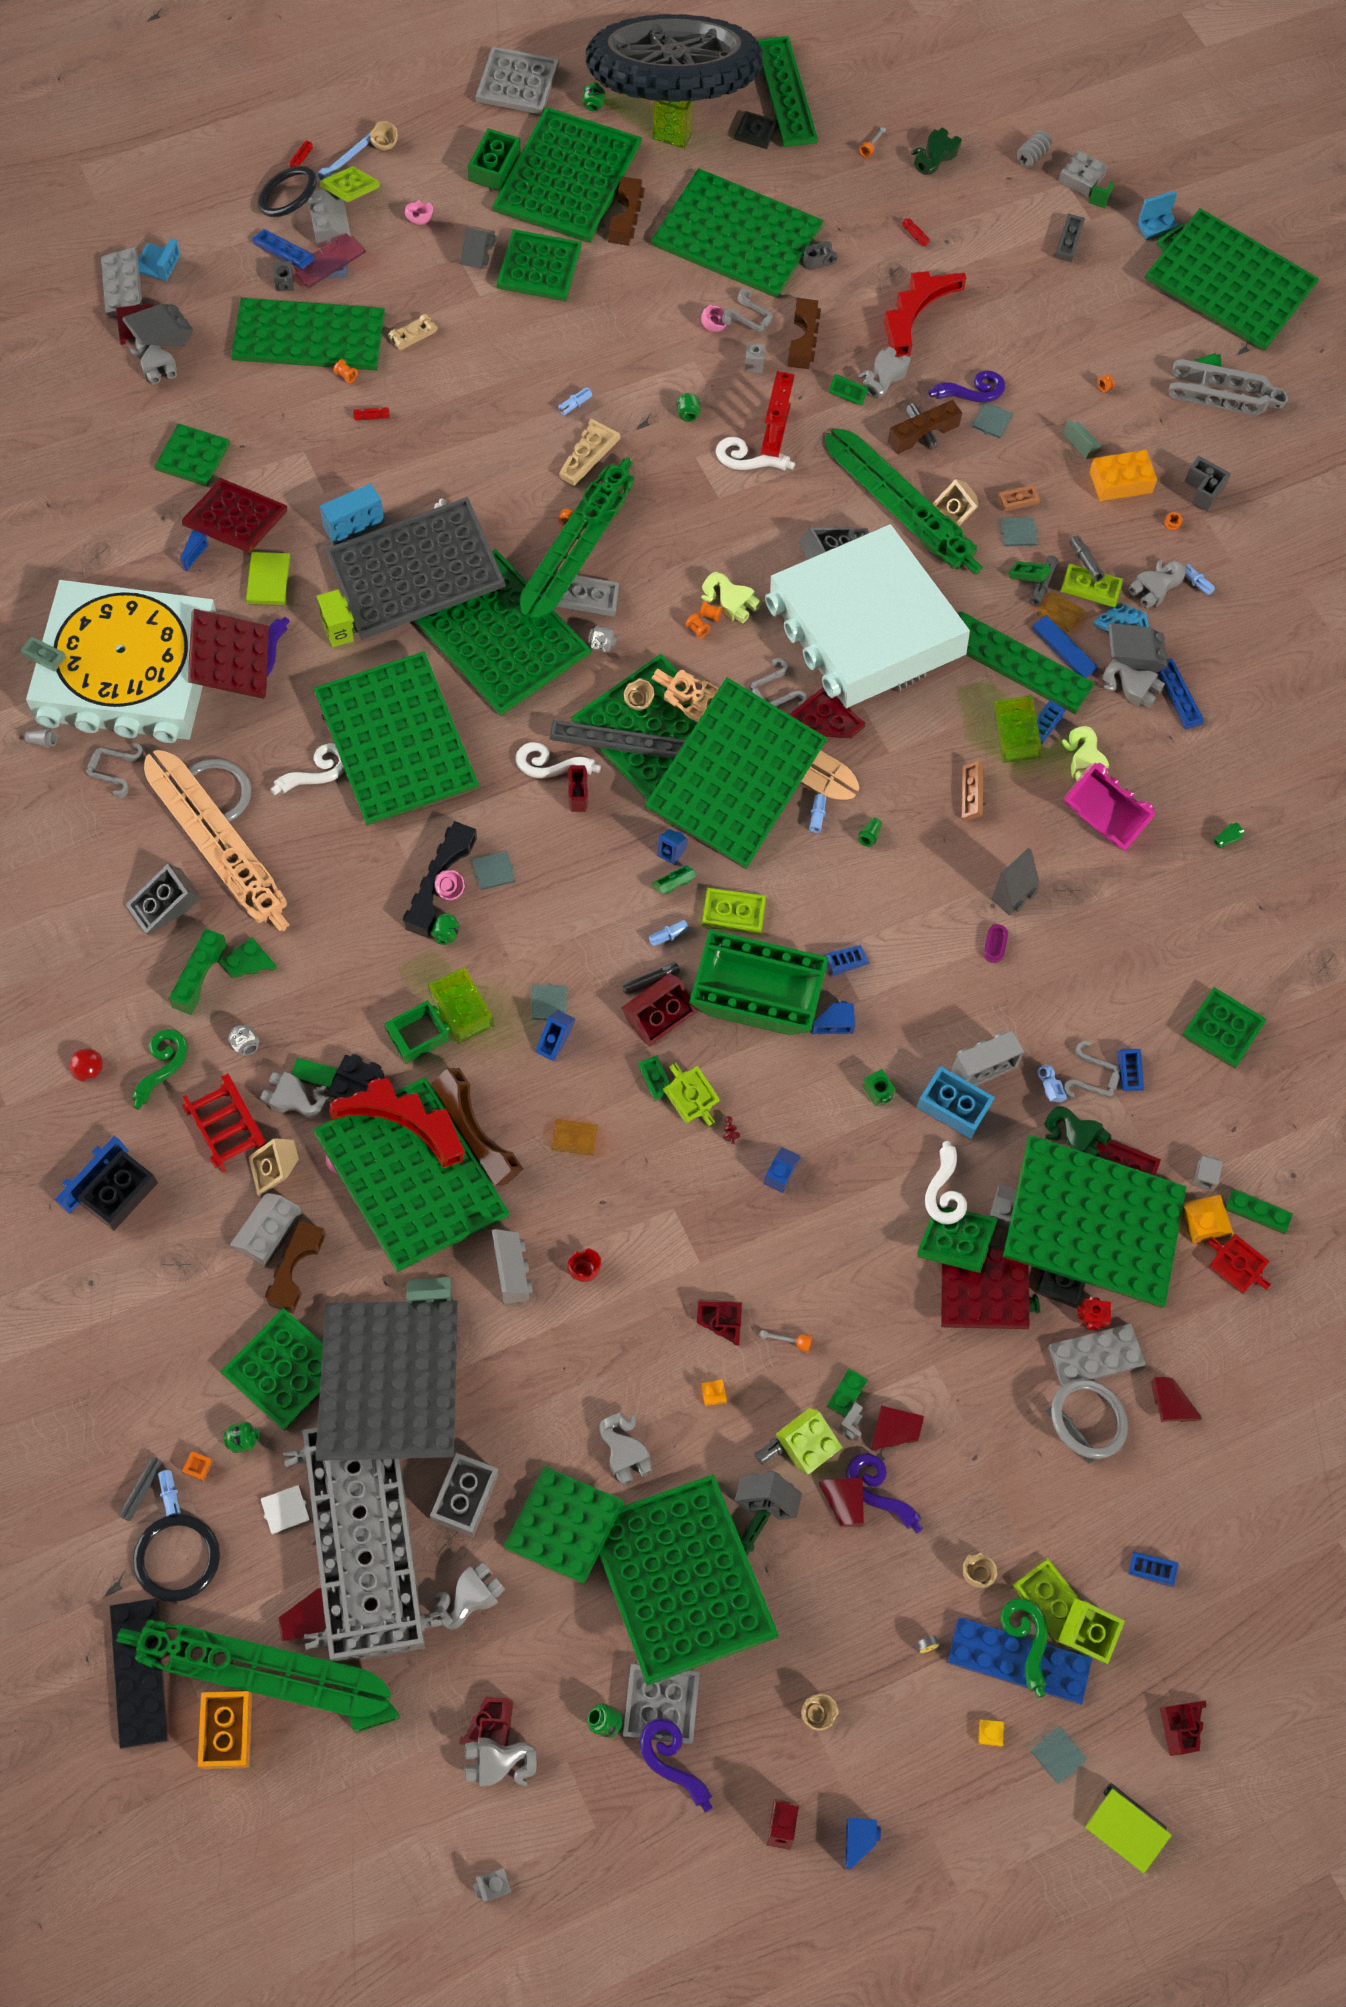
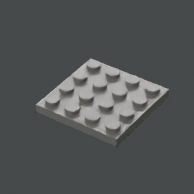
[476,46,559,115]

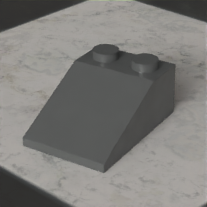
[122,304,193,347]
[798,527,857,560]
[1108,623,1168,673]
[992,848,1039,915]
[126,864,202,935]

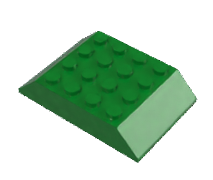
[689,929,829,1035]

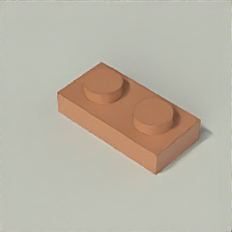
[998,485,1040,512]

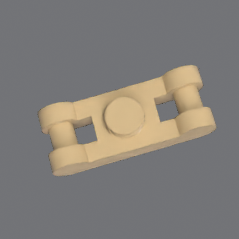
[388,314,438,350]

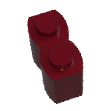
[568,765,588,812]

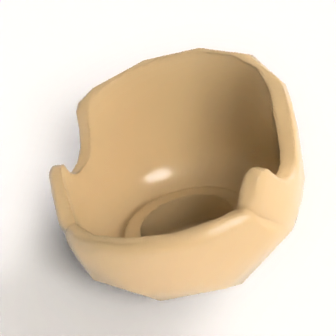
[370,121,398,151]
[624,679,654,710]
[963,1553,997,1588]
[801,1693,839,1731]

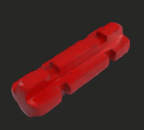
[289,140,313,168]
[902,218,930,246]
[353,407,390,421]

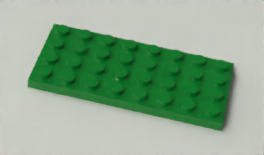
[231,298,385,371]

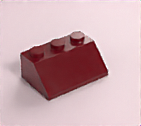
[621,973,698,1046]

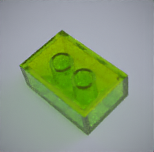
[652,101,694,149]
[994,695,1042,763]
[428,967,494,1045]

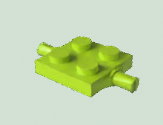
[663,1062,720,1126]

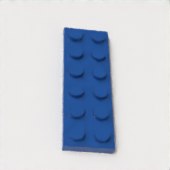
[947,1617,1092,1705]

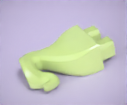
[701,572,761,623]
[1062,726,1109,780]

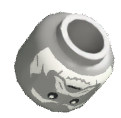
[588,626,617,653]
[228,1025,260,1056]

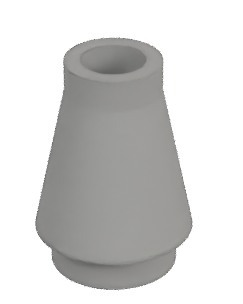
[25,728,57,748]

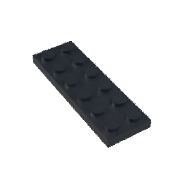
[110,1598,169,1749]

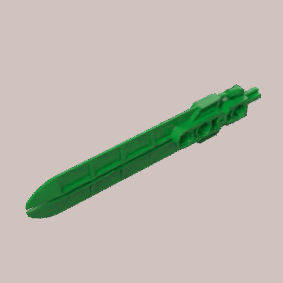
[825,429,983,575]
[520,457,634,619]
[117,1620,391,1717]

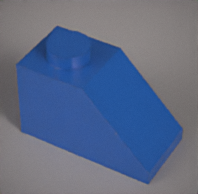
[657,829,687,865]
[812,1001,855,1034]
[535,1010,576,1061]
[764,1147,801,1193]
[845,1818,881,1870]

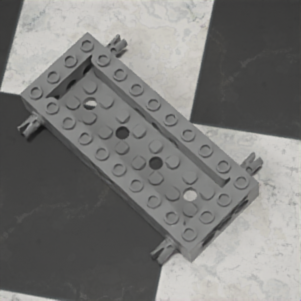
[283,1428,445,1663]

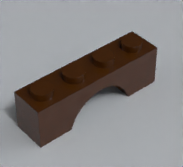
[608,176,645,246]
[788,298,821,369]
[888,399,962,454]
[265,1220,326,1314]

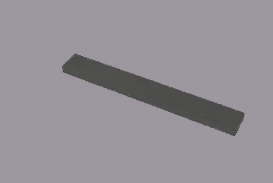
[550,720,686,759]

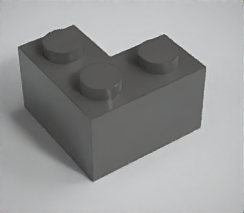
[460,226,497,269]
[1184,456,1231,512]
[735,1471,802,1520]

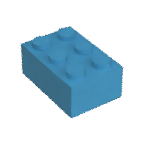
[320,483,384,544]
[916,1066,995,1139]

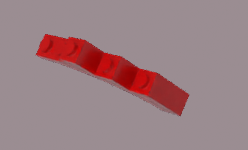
[884,271,967,357]
[329,1077,465,1168]

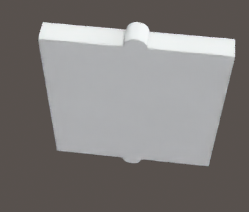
[261,1485,310,1535]

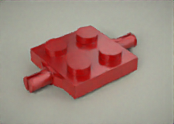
[1207,1234,1272,1294]

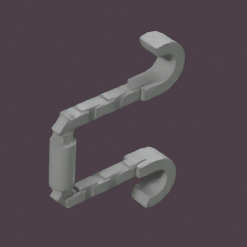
[722,289,773,332]
[750,658,807,707]
[86,743,144,798]
[1064,1041,1121,1100]

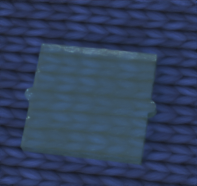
[973,402,1013,439]
[1001,518,1038,546]
[473,852,515,890]
[531,984,567,1020]
[1031,1726,1087,1784]

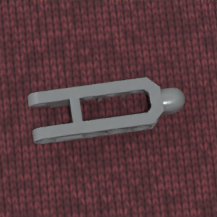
[1169,359,1288,416]

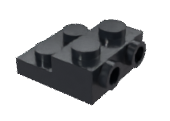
[327,1054,384,1099]

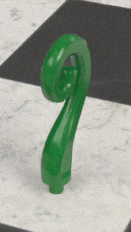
[131,1029,188,1110]
[1000,1598,1048,1698]

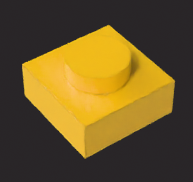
[978,1720,1004,1747]

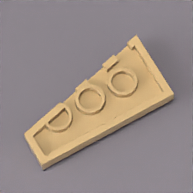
[559,419,620,486]

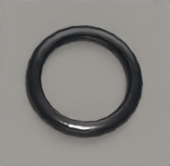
[258,166,317,217]
[133,1514,220,1602]

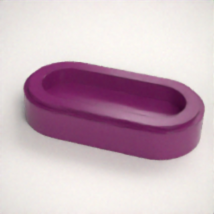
[983,924,1008,963]

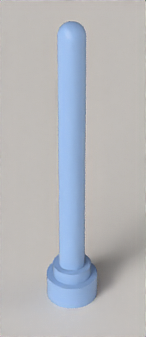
[317,132,371,181]

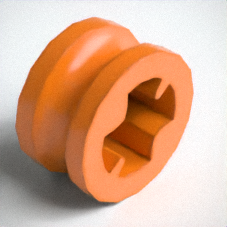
[1097,374,1115,393]
[558,509,573,526]
[1164,512,1183,530]

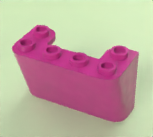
[1062,762,1156,851]

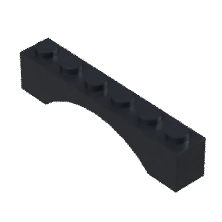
[403,821,477,938]

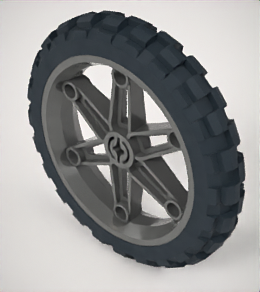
[586,14,763,102]

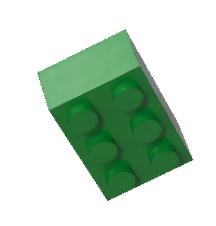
[468,128,521,191]

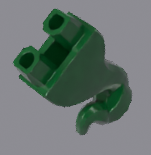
[911,127,962,175]
[1044,1106,1112,1157]

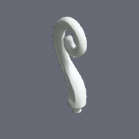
[716,437,795,471]
[516,742,601,779]
[270,743,345,795]
[925,1141,967,1224]

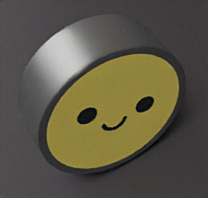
[916,1636,940,1654]

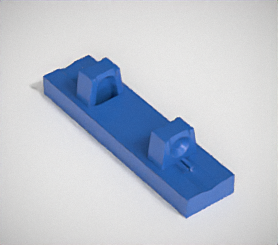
[55,1136,129,1214]

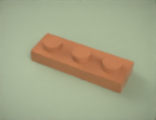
[962,760,983,821]

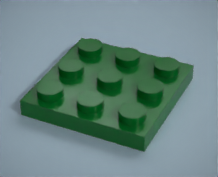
[155,423,230,487]
[1182,987,1267,1069]
[917,1204,998,1273]

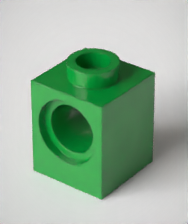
[862,1069,895,1106]

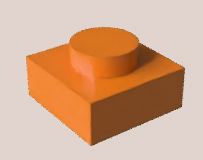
[182,1451,213,1482]

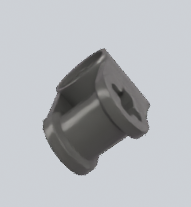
[802,241,838,270]

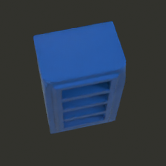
[180,530,209,571]
[1026,700,1065,744]
[824,945,869,977]
[1117,1049,1144,1091]
[1128,1552,1179,1588]

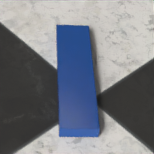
[252,229,315,270]
[1032,615,1098,678]
[1157,658,1204,730]

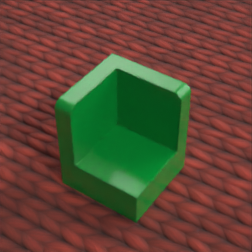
[1089,181,1114,209]

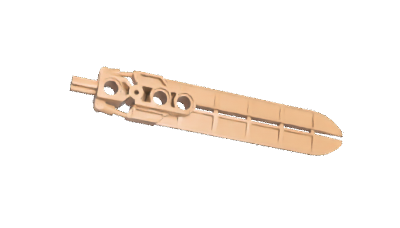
[652,669,859,800]
[144,750,289,932]

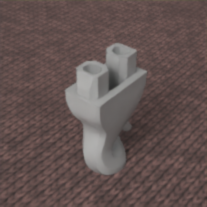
[130,339,177,385]
[859,347,911,398]
[1128,559,1186,609]
[1102,660,1165,708]
[260,1072,329,1119]
[600,1413,652,1486]
[433,1562,505,1630]
[464,1738,536,1787]

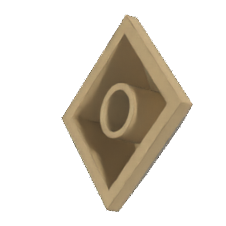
[933,479,979,526]
[248,1138,299,1196]

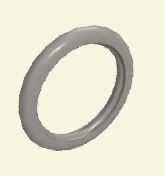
[176,759,252,826]
[1051,1379,1128,1459]

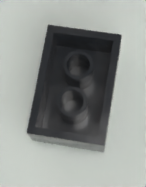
[77,1150,158,1231]

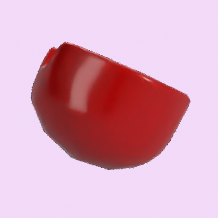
[70,1048,103,1082]
[567,1248,601,1282]

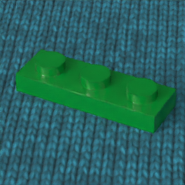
[1225,1189,1293,1234]

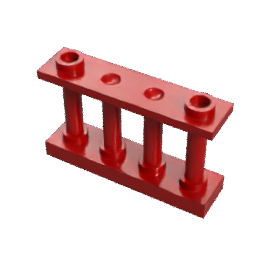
[761,371,795,458]
[182,1073,266,1173]

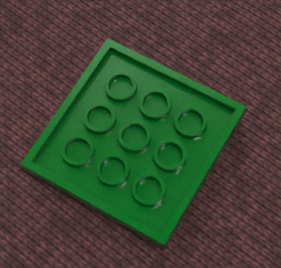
[497,229,582,302]
[220,1308,323,1432]
[503,1466,624,1585]

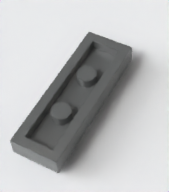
[1055,214,1085,262]

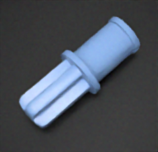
[558,387,592,416]
[1184,564,1215,595]
[809,794,826,833]
[649,920,689,946]
[158,1470,181,1516]

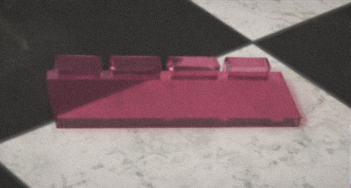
[294,233,366,289]

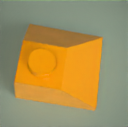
[1182,1195,1234,1244]

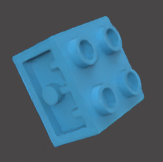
[1137,191,1178,240]
[138,238,181,281]
[1093,603,1149,631]

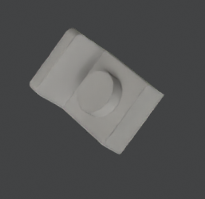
[838,1403,863,1441]
[473,1868,511,1903]

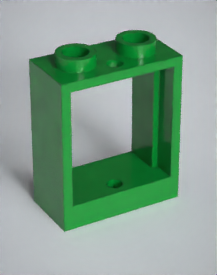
[384,1000,451,1064]

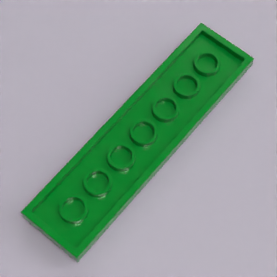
[757,36,818,147]
[959,611,1095,714]

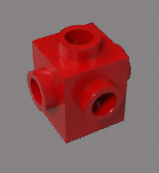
[1077,1297,1111,1330]

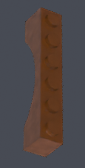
[431,1068,523,1186]

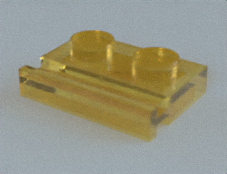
[1037,591,1084,633]
[552,1119,598,1156]

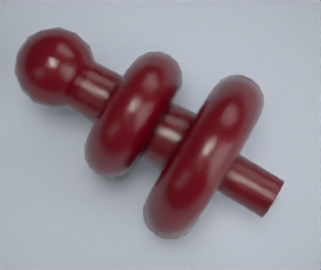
[723,1116,740,1144]

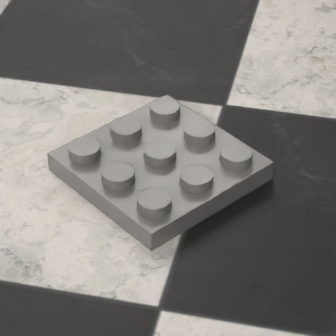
[623,1664,700,1745]

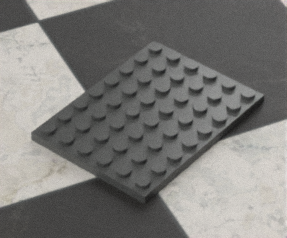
[326,497,506,640]
[316,1300,458,1461]

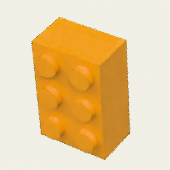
[1089,450,1157,501]
[198,1691,252,1770]

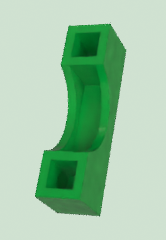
[169,928,227,1015]

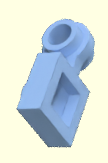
[1038,1065,1067,1102]

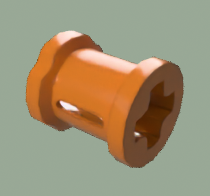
[333,359,358,384]
[699,601,723,623]
[685,613,711,639]

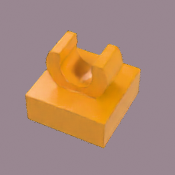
[701,1380,727,1407]

